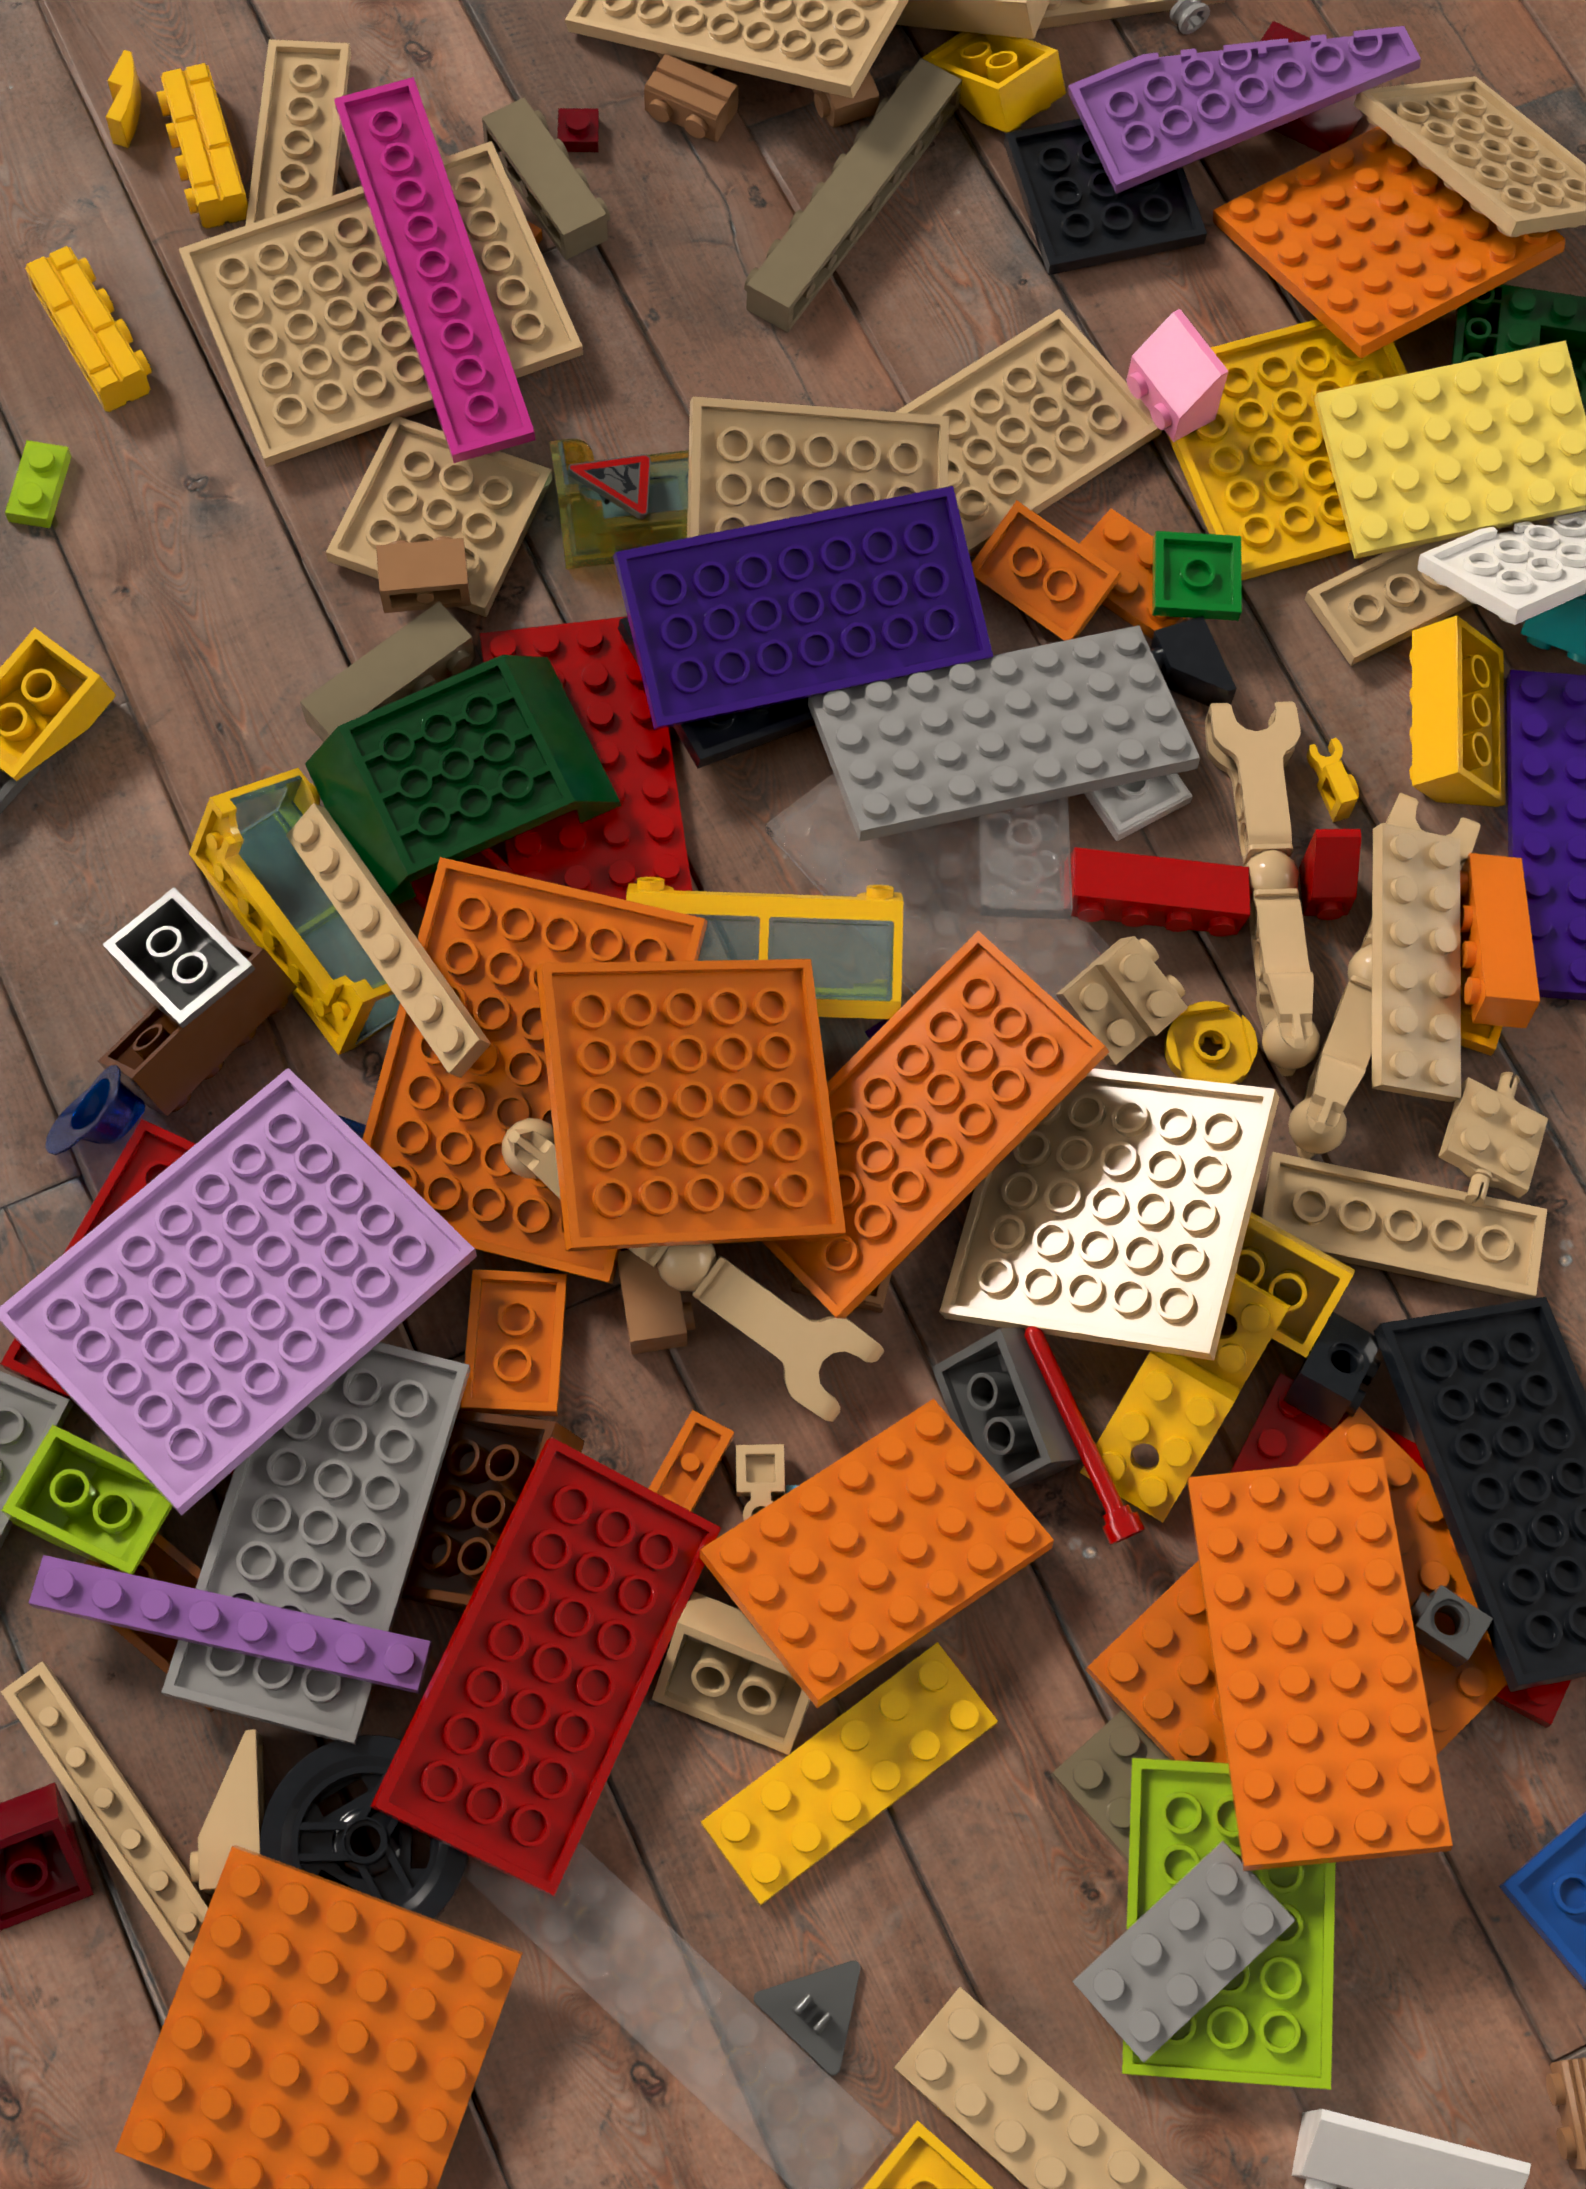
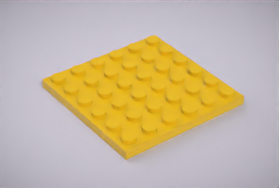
[1166,319,1408,581]

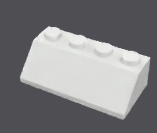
[1291,2109,1531,2189]

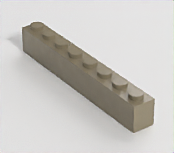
[744,58,962,332]

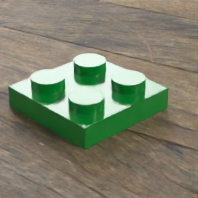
[1152,531,1242,621]

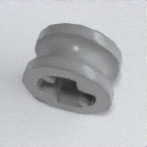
[1169,0,1210,35]

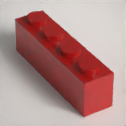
[1063,847,1250,937]

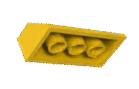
[1409,615,1506,807]

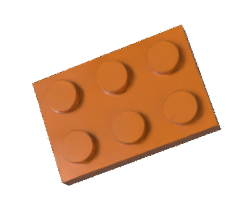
[971,500,1122,641]
[1079,508,1185,639]
[461,1269,568,1417]

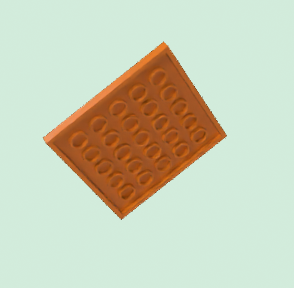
[1213,127,1566,359]
[536,959,846,1252]
[115,1845,523,2189]

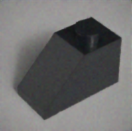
[1149,616,1237,707]

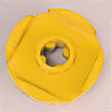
[1164,1001,1258,1085]

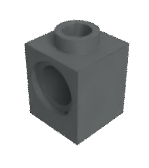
[1410,1585,1493,1668]

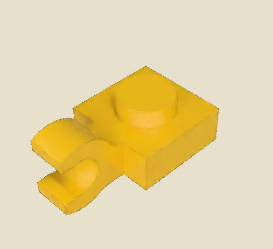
[1306,738,1359,823]

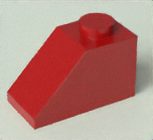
[1299,829,1362,920]

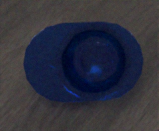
[45,1065,145,1155]

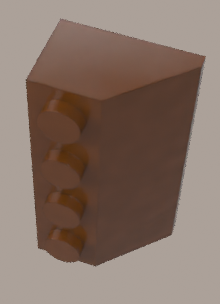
[98,935,297,1116]

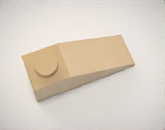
[190,1729,265,1895]

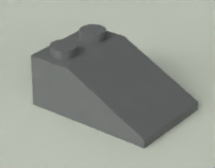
[102,887,255,1028]

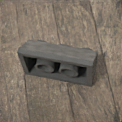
[932,1327,1082,1490]

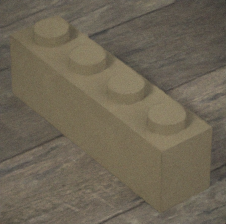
[482,97,610,261]
[300,602,475,742]

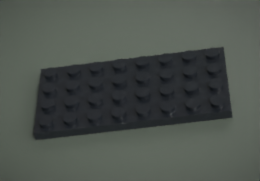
[1373,1297,1586,1692]

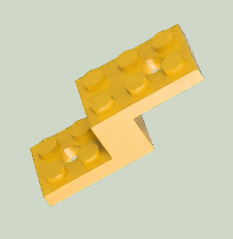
[1080,1274,1290,1523]

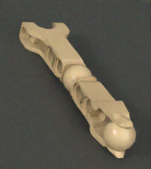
[1205,701,1320,1076]
[1288,793,1481,1159]
[502,1118,884,1422]

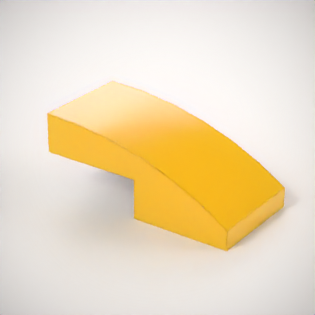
[106,50,141,148]

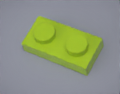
[5,440,72,528]

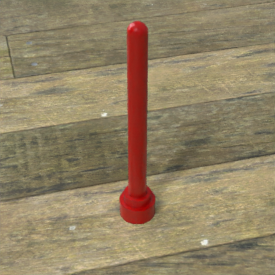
[1024,1326,1145,1545]

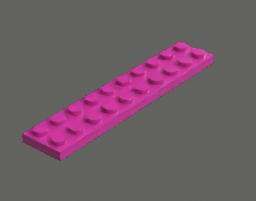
[334,77,536,463]

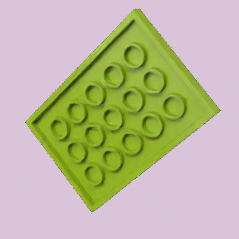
[1122,1757,1336,2090]

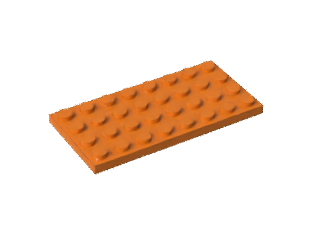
[762,931,1109,1319]
[1187,1457,1453,1871]

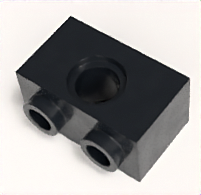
[1283,1312,1382,1429]

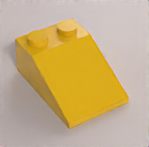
[922,32,1066,133]
[0,627,116,781]

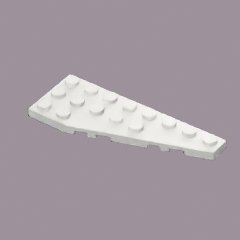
[1417,511,1586,625]

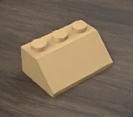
[652,1592,811,1755]

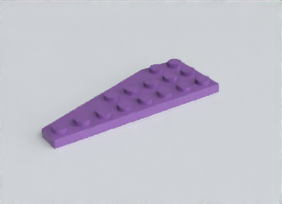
[1068,26,1421,194]

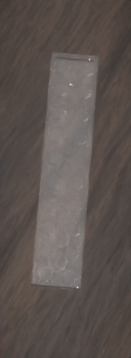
[463,1842,894,2189]

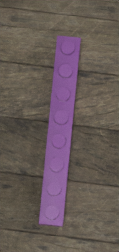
[29,1555,432,1694]

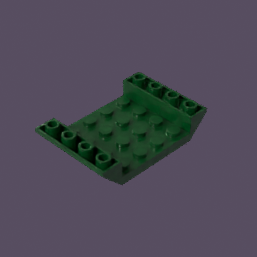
[305,655,621,906]

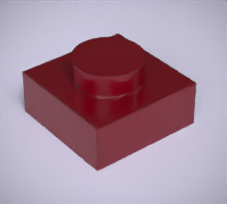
[557,108,599,152]

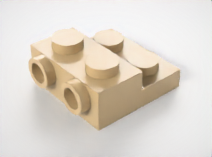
[1056,936,1188,1066]

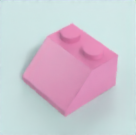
[1126,309,1229,442]

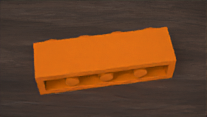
[1460,853,1540,1029]

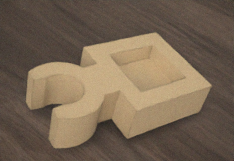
[736,1444,785,1521]

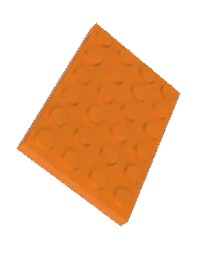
[700,1398,1054,1708]

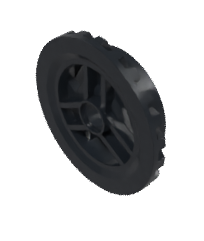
[260,1735,469,1920]

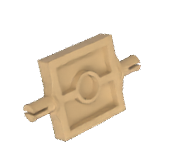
[1438,1072,1548,1207]

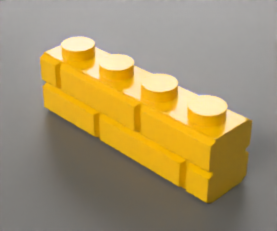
[156,63,248,229]
[25,246,152,412]

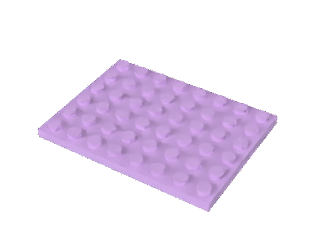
[0,1068,477,1516]

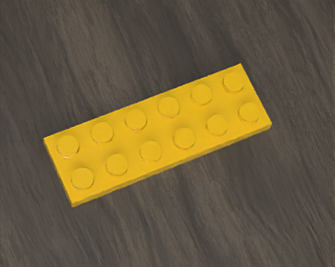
[700,1642,998,1906]

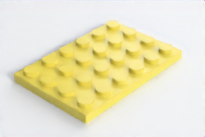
[1314,340,1586,559]

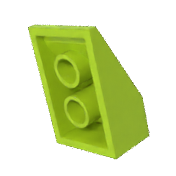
[1,1424,172,1575]

